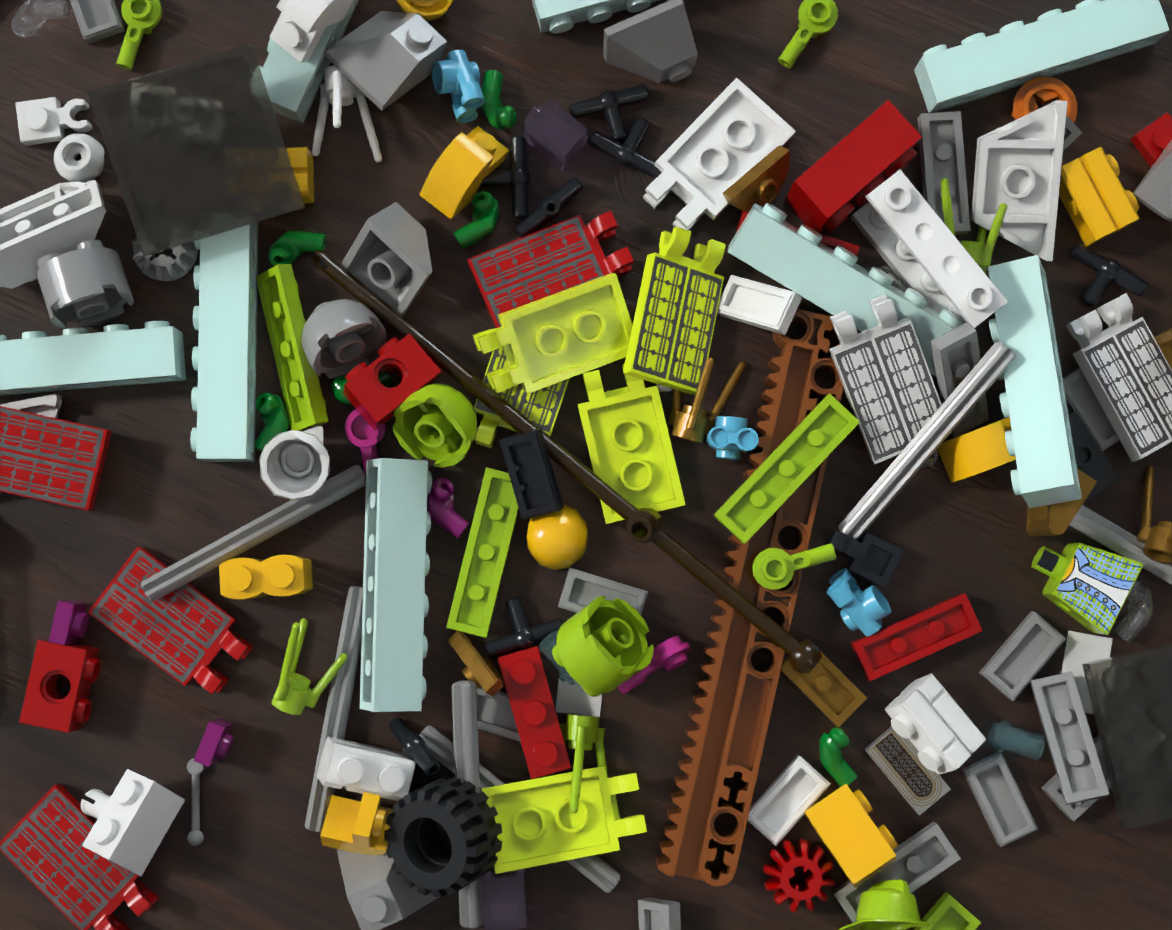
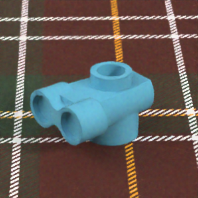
[432,50,485,123]
[707,416,759,460]
[827,568,891,637]

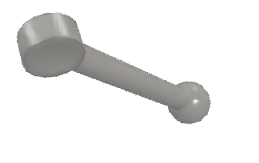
[187,758,205,846]

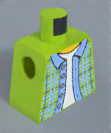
[1031,543,1144,635]

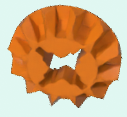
[1011,77,1077,123]

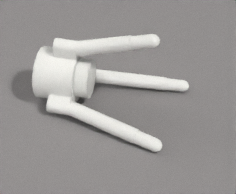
[312,65,382,163]

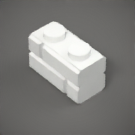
[885,673,986,775]
[317,736,416,801]

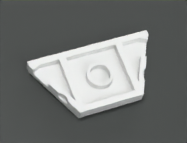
[971,100,1068,261]

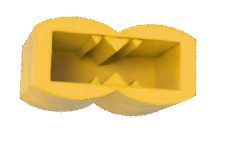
[219,555,313,599]

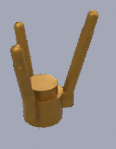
[668,357,746,444]
[1137,465,1172,564]

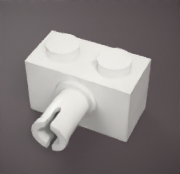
[81,769,185,876]

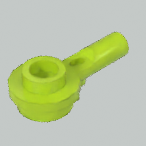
[116,0,163,70]
[778,0,838,69]
[752,543,836,590]

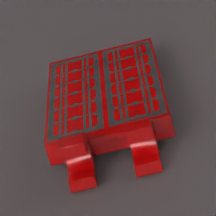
[467,211,634,328]
[0,406,112,511]
[87,546,255,694]
[0,783,160,930]

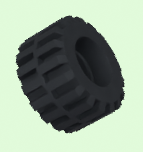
[384,778,502,897]

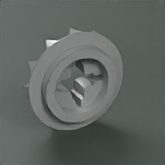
[132,216,198,281]

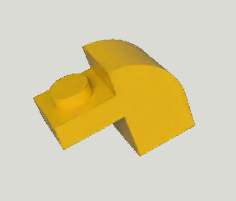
[419,126,509,219]
[937,417,1016,483]
[320,792,394,855]

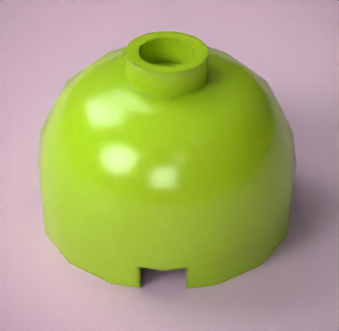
[393,383,478,468]

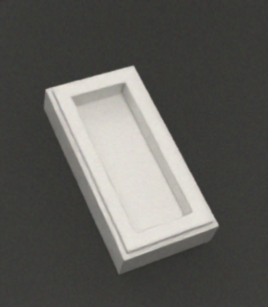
[717,275,802,335]
[748,755,831,846]

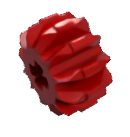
[763,838,835,912]

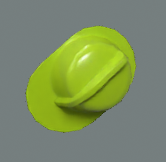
[837,879,930,930]

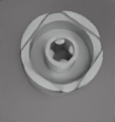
[37,240,134,328]

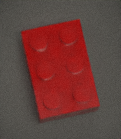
[784,100,922,233]

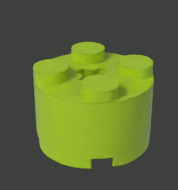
[552,596,654,697]

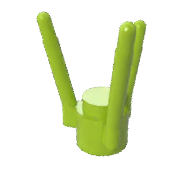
[940,178,1007,274]
[271,618,348,715]
[546,714,608,814]

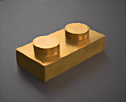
[781,638,867,728]

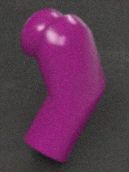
[427,478,470,539]

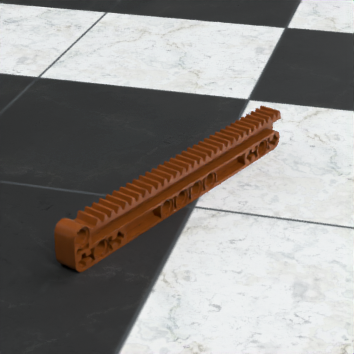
[656,309,843,887]

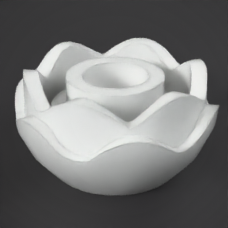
[54,133,105,183]

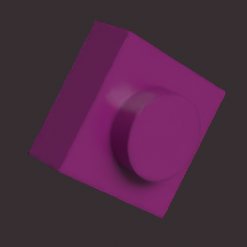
[48,600,89,645]
[193,718,235,767]

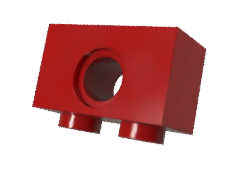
[343,334,442,431]
[19,639,101,733]

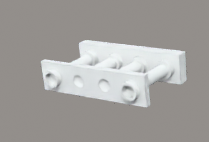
[851,170,1008,328]

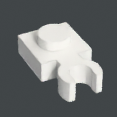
[15,97,92,146]

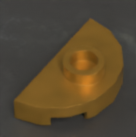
[723,145,790,212]
[448,631,504,696]

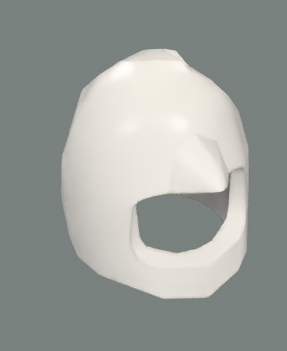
[259,426,330,501]

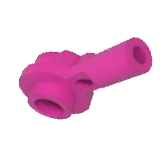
[345,409,386,475]
[618,636,691,694]

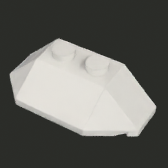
[0,180,106,289]

